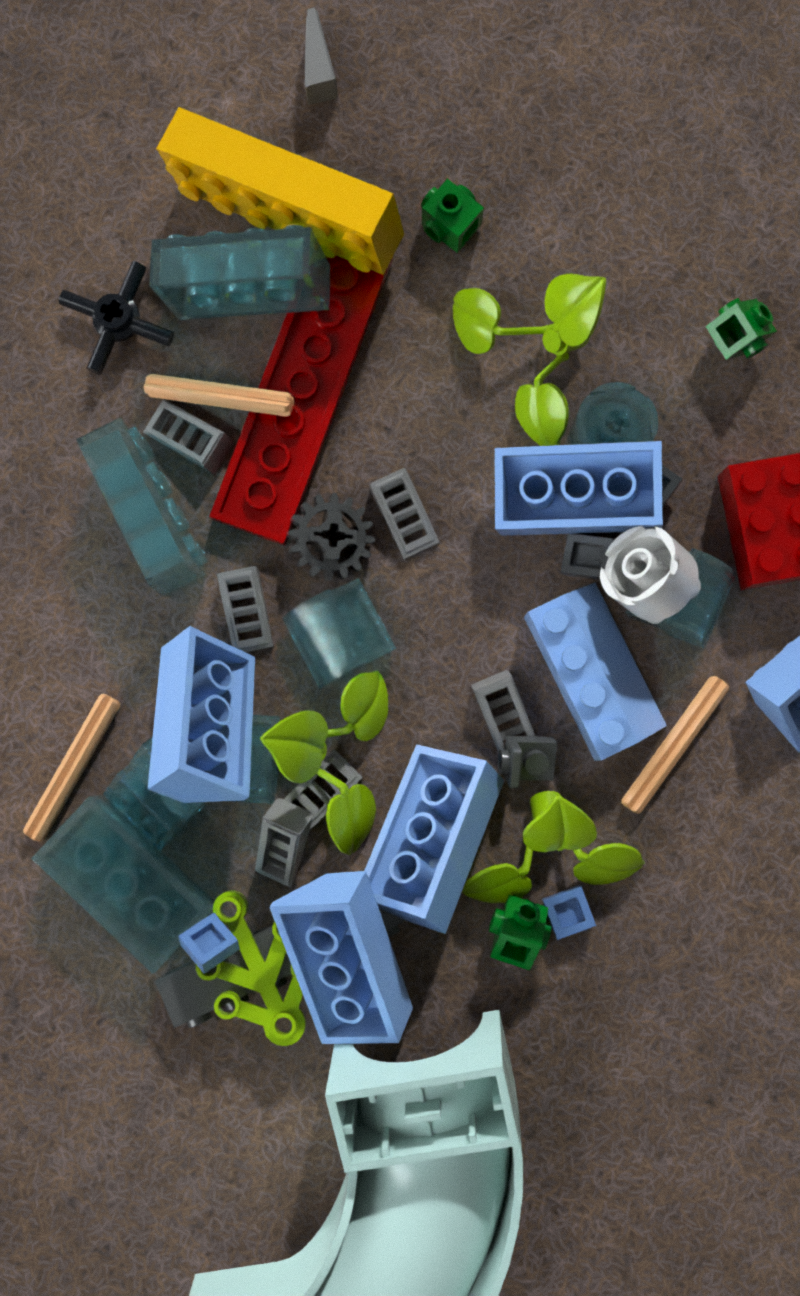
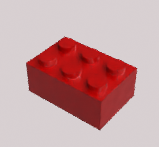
[717,453,800,591]

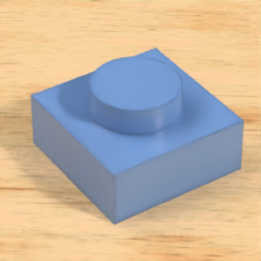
[541,885,596,940]
[178,912,240,974]

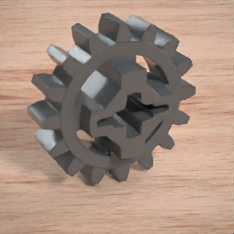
[286,493,375,581]

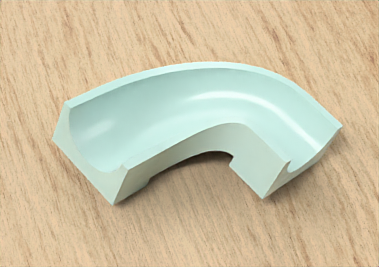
[189,1010,523,1296]

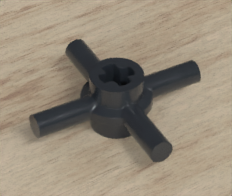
[59,261,174,375]

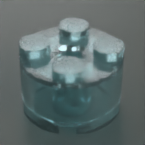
[570,382,658,445]

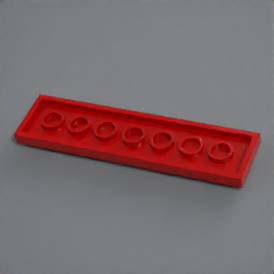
[209,245,393,546]

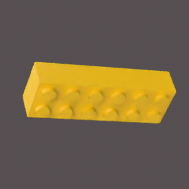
[156,107,404,275]

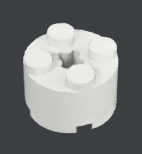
[600,526,701,624]

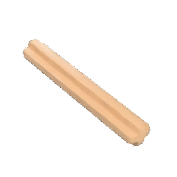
[144,374,294,417]
[621,676,729,814]
[23,694,120,842]

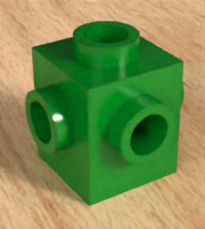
[421,178,484,253]
[705,298,777,360]
[488,894,552,971]

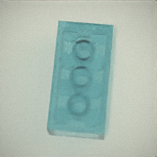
[149,225,330,320]
[76,417,208,597]
[31,795,215,974]

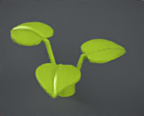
[453,273,606,446]
[260,670,388,855]
[461,791,645,903]

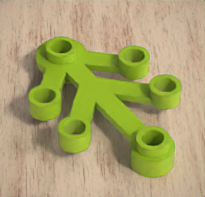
[196,890,306,1046]

